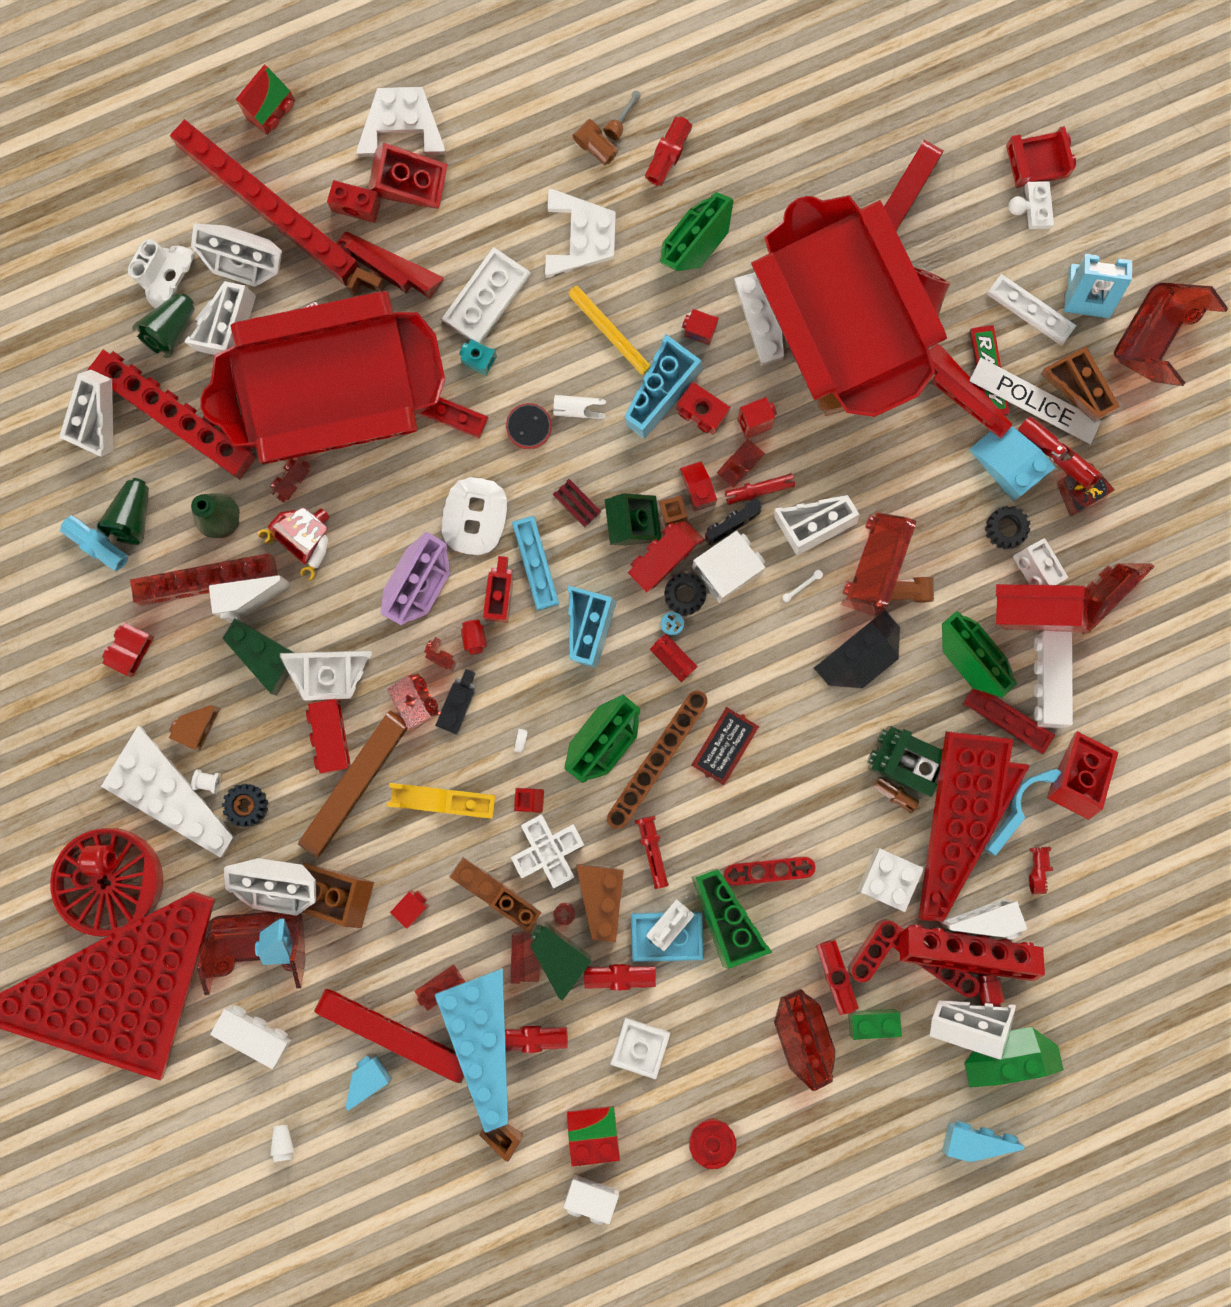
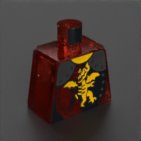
[1057,457,1115,517]

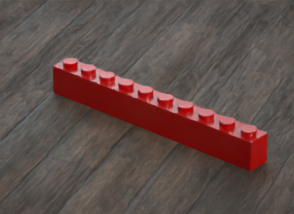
[169,119,360,286]

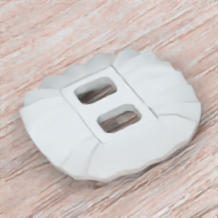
[442,477,507,555]

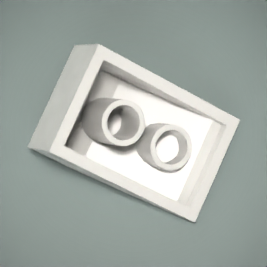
[209,575,290,622]
[939,899,1027,939]

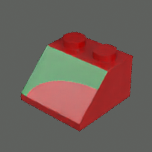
[236,64,295,135]
[567,1106,620,1167]

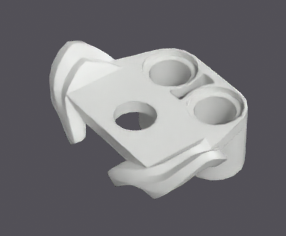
[128,239,195,309]

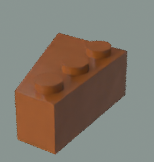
[576,864,624,942]

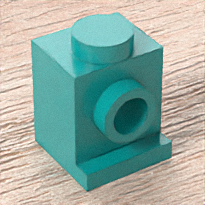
[459,339,497,376]

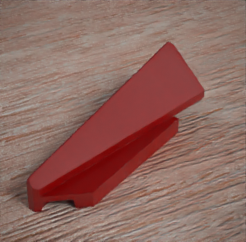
[336,232,444,299]

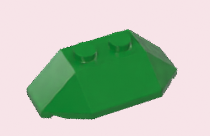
[660,192,734,271]
[942,611,1017,697]
[564,695,640,783]
[964,1026,1064,1087]

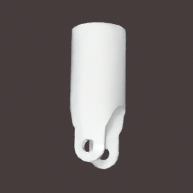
[553,395,606,419]

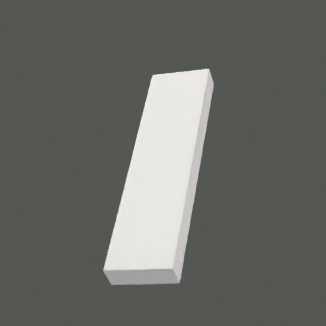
[987,274,1077,346]

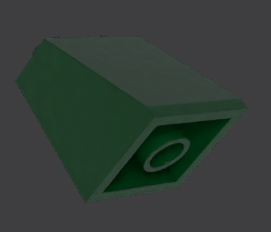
[530,922,592,1001]

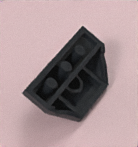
[814,610,900,689]

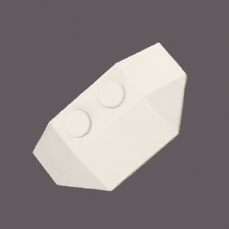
[191,223,282,287]
[224,858,316,916]

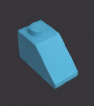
[255,919,293,965]
[345,1055,392,1111]

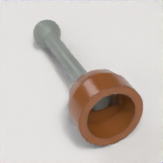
[603,91,641,140]

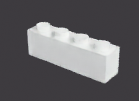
[1034,631,1073,728]

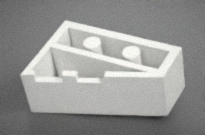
[59,370,114,457]
[930,1000,1016,1060]

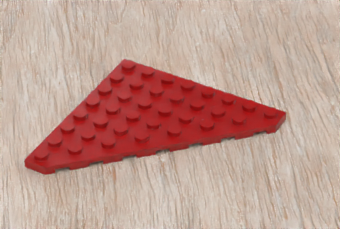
[0,891,216,1081]

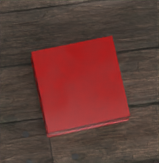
[996,584,1090,632]

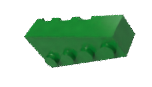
[691,869,772,969]

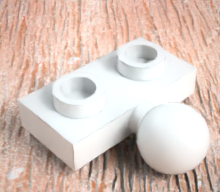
[1008,182,1054,229]

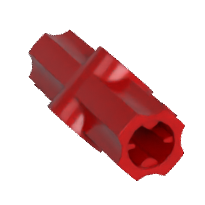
[645,116,692,186]
[816,939,859,1015]
[584,964,656,991]
[505,1025,568,1053]

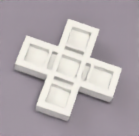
[511,814,584,889]

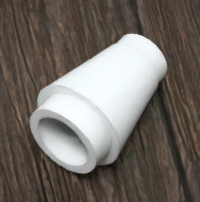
[270,1125,295,1162]

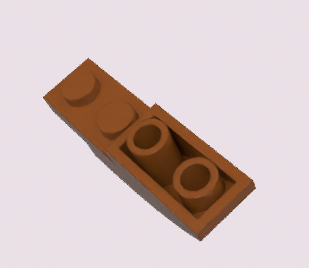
[449,857,542,932]

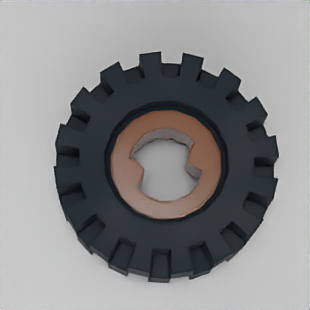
[222,784,269,827]

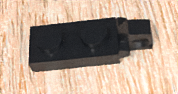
[435,669,476,735]

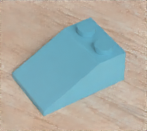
[969,426,1056,502]

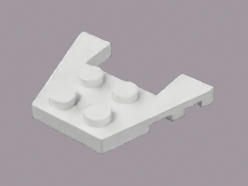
[357,87,446,157]
[545,189,616,278]

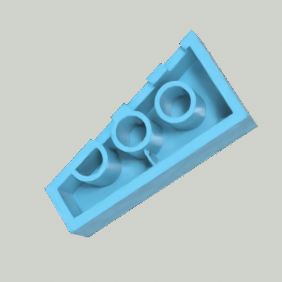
[625,334,703,440]

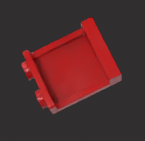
[1006,126,1076,188]

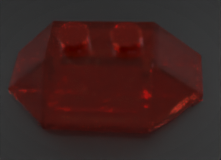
[1081,563,1155,635]
[774,989,836,1091]

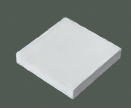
[611,1017,671,1080]

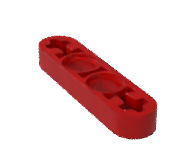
[723,856,816,886]

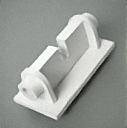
[646,899,695,951]

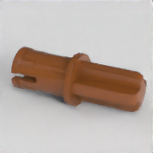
[874,777,919,813]

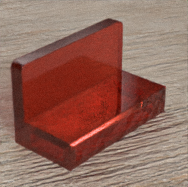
[510,933,540,984]

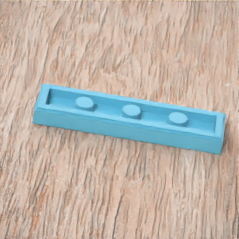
[512,516,559,611]

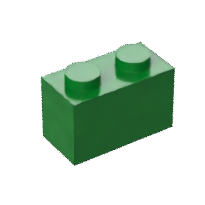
[848,1009,902,1040]

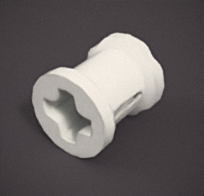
[191,769,221,794]

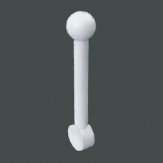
[782,570,823,602]

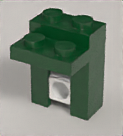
[867,726,943,797]

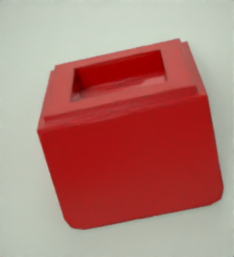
[514,788,544,813]

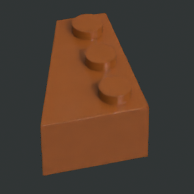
[1041,346,1120,423]

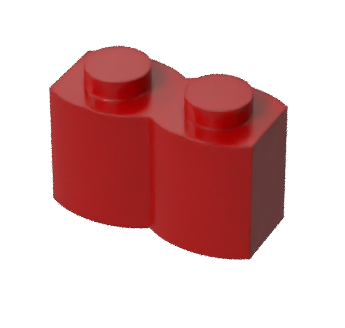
[102,622,154,678]

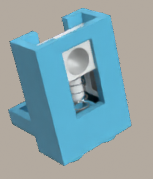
[1064,254,1132,319]

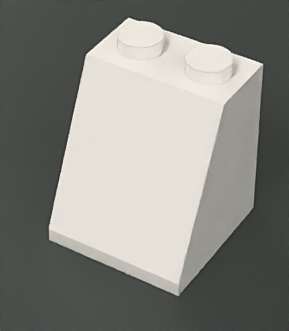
[691,531,765,604]

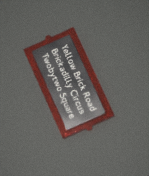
[691,707,759,785]

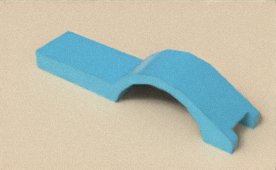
[984,769,1061,856]

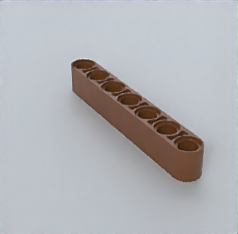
[607,690,708,829]
[298,710,410,858]

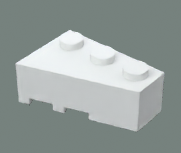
[184,281,256,355]
[774,495,860,556]

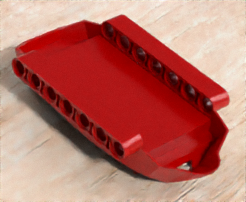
[751,195,947,417]
[200,291,446,464]

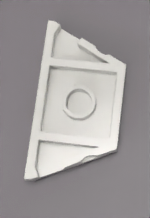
[280,651,372,700]

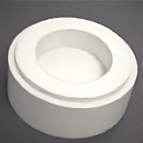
[513,728,527,753]

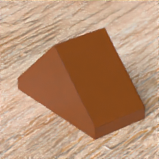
[479,1124,523,1162]

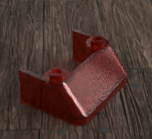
[1114,282,1228,386]
[841,512,916,617]
[197,912,306,995]

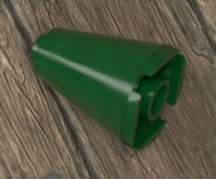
[132,294,195,358]
[96,478,149,545]
[191,493,240,538]

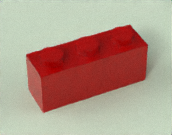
[306,699,351,774]

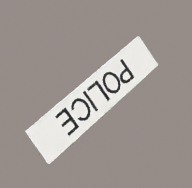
[970,358,1101,445]

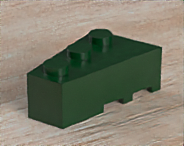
[222,618,295,696]

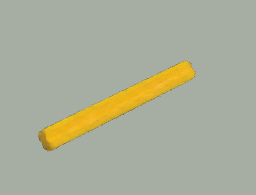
[568,286,651,375]

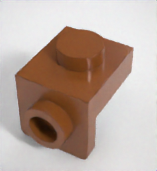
[347,267,385,296]

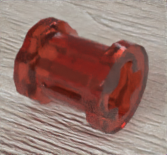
[553,902,575,926]

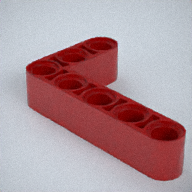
[848,919,980,998]

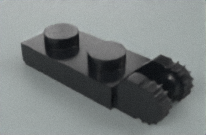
[705,499,762,546]

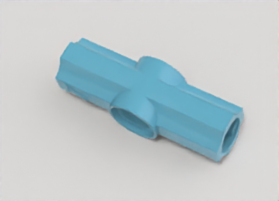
[59,515,129,572]

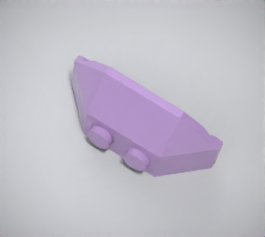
[380,532,450,625]

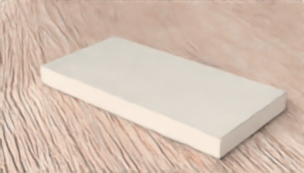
[441,247,531,344]

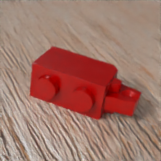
[483,556,514,623]

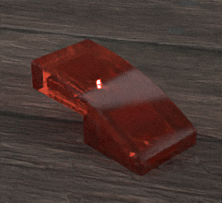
[717,438,765,488]

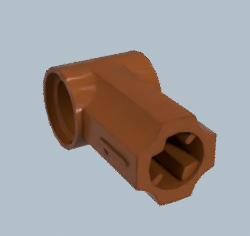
[572,119,618,166]
[887,577,934,603]

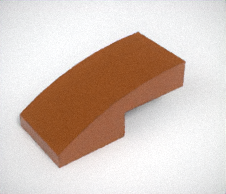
[659,495,688,528]

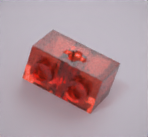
[387,673,440,730]

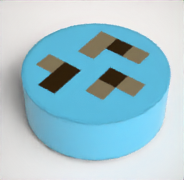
[661,612,684,636]

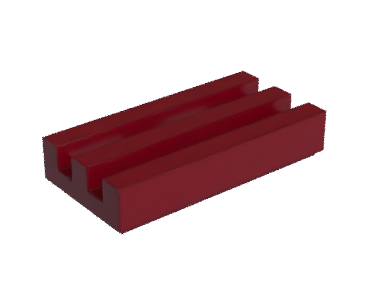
[553,479,601,528]

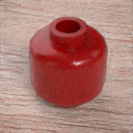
[78,845,117,876]

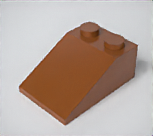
[302,863,374,928]

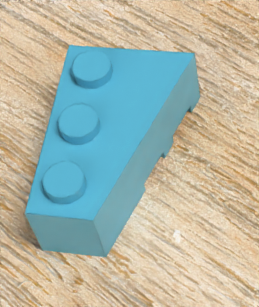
[568,586,617,669]

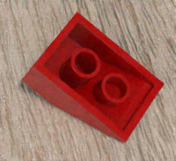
[368,143,448,209]
[1047,731,1119,820]

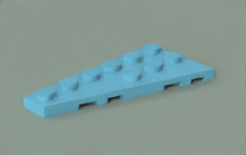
[435,968,508,1133]

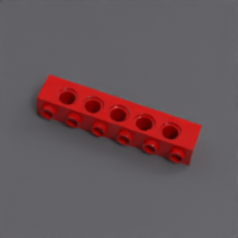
[899,925,1045,982]

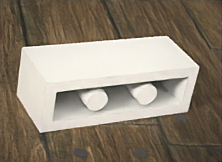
[210,1005,292,1069]

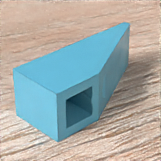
[942,1121,1025,1162]

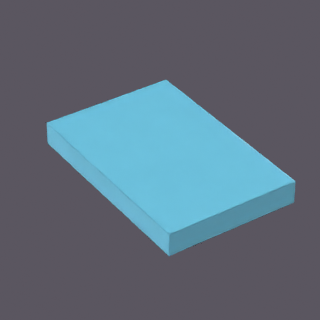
[631,911,704,962]

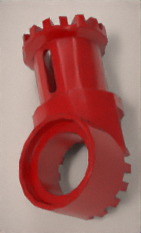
[1029,847,1053,895]

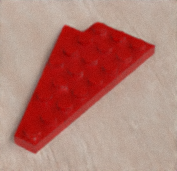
[918,731,1029,922]

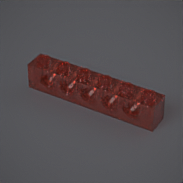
[130,553,278,606]

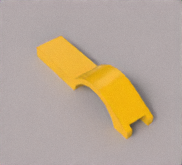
[386,783,495,819]

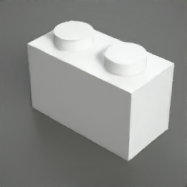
[563,1174,619,1225]

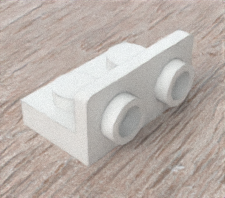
[1013,538,1069,585]

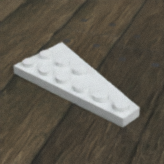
[101,726,235,858]

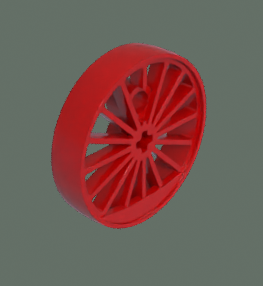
[50,828,163,937]

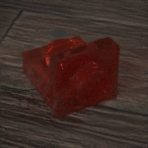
[424,637,457,672]

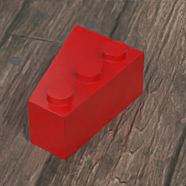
[627,521,705,593]

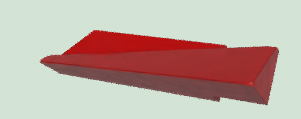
[929,344,1012,439]

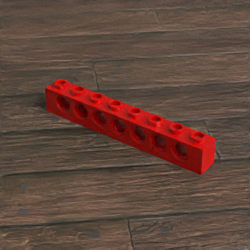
[87,349,256,480]

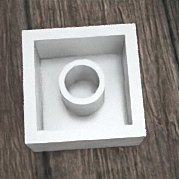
[857,848,924,912]

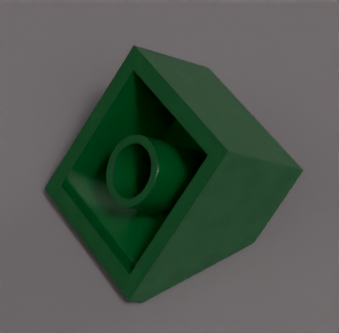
[604,493,661,546]

